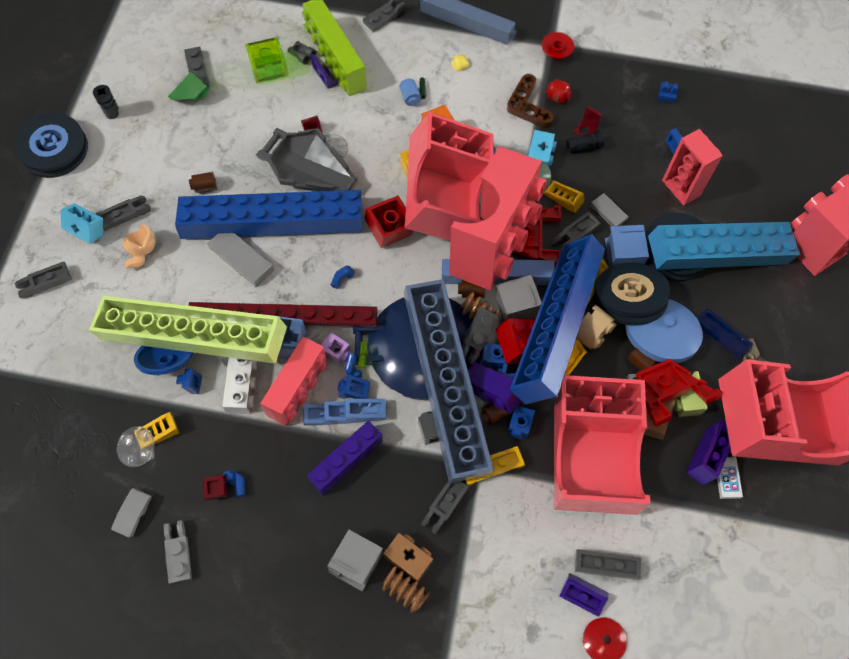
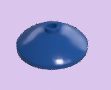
[134,346,194,376]

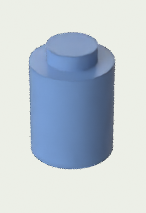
[399,79,421,106]

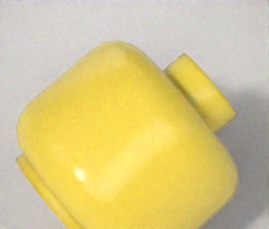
[451,55,469,71]

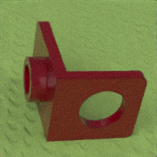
[573,106,602,136]

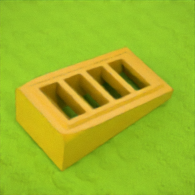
[544,180,584,213]
[134,412,180,450]

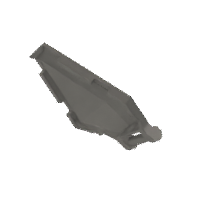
[256,128,357,191]

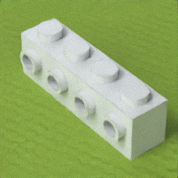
[223,357,259,414]

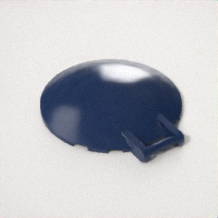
[353,297,483,400]

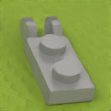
[164,520,192,584]

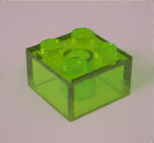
[245,37,288,83]

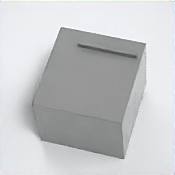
[496,275,542,321]
[328,530,383,591]

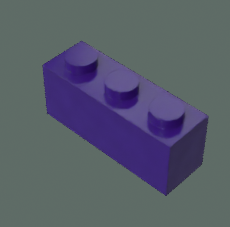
[468,362,521,413]
[686,420,731,485]

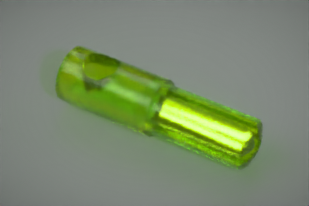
[358,341,368,368]

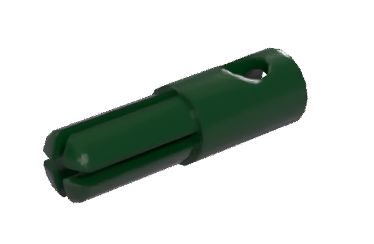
[419,77,426,99]

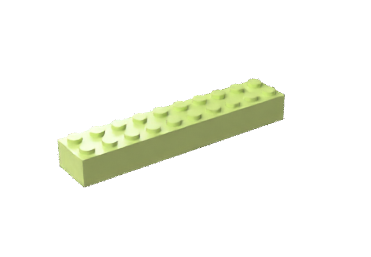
[89,296,287,364]

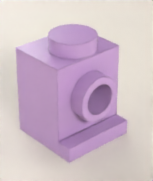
[321,332,351,365]

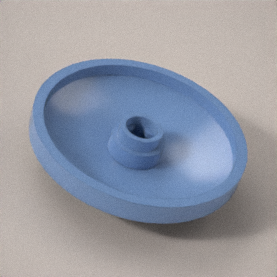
[625,299,703,363]

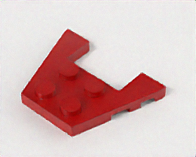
[512,205,561,267]
[636,359,723,427]

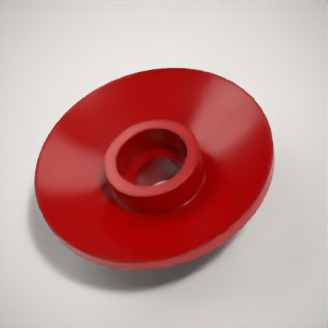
[541,32,574,59]
[583,617,627,659]

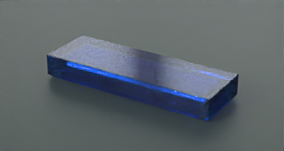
[697,309,753,358]

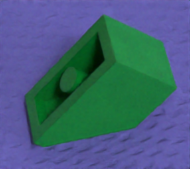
[168,72,210,101]

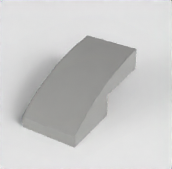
[111,488,152,538]

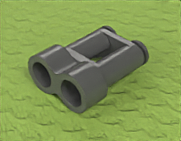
[288,41,317,65]

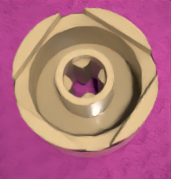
[576,305,617,350]

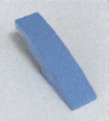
[303,399,386,426]

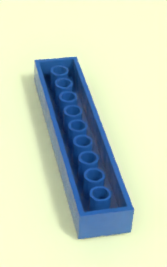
[175,190,363,239]
[510,234,605,404]

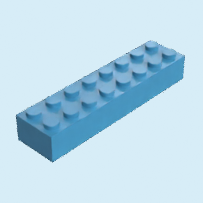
[648,222,800,270]

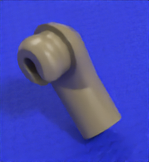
[743,339,760,361]

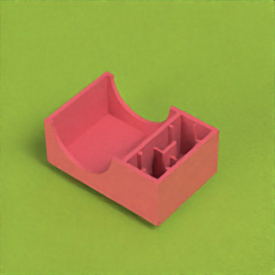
[405,112,493,241]
[449,146,547,291]
[791,174,849,276]
[718,359,849,466]
[554,375,650,515]

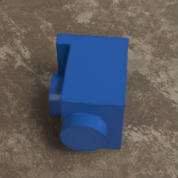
[482,342,506,369]
[507,406,535,439]

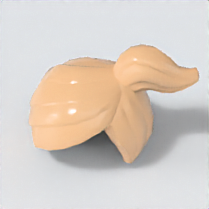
[123,224,156,269]

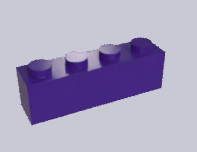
[307,420,383,496]

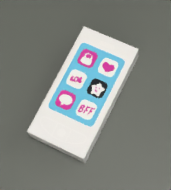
[717,457,743,499]

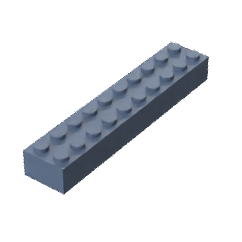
[404,279,493,484]

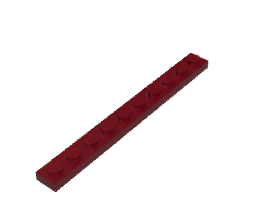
[188,302,378,327]

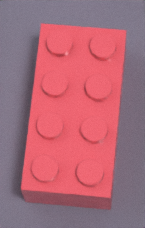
[662,129,723,206]
[261,337,328,427]

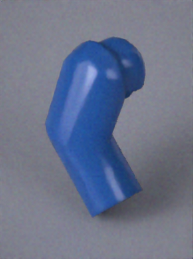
[330,266,355,289]
[344,352,362,378]
[223,470,246,497]

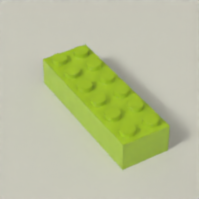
[302,0,367,96]

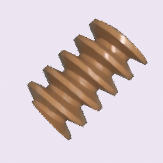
[459,292,500,322]
[382,566,431,613]

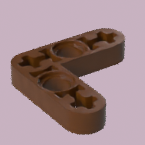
[507,74,554,128]

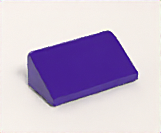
[311,54,338,89]
[559,573,608,617]

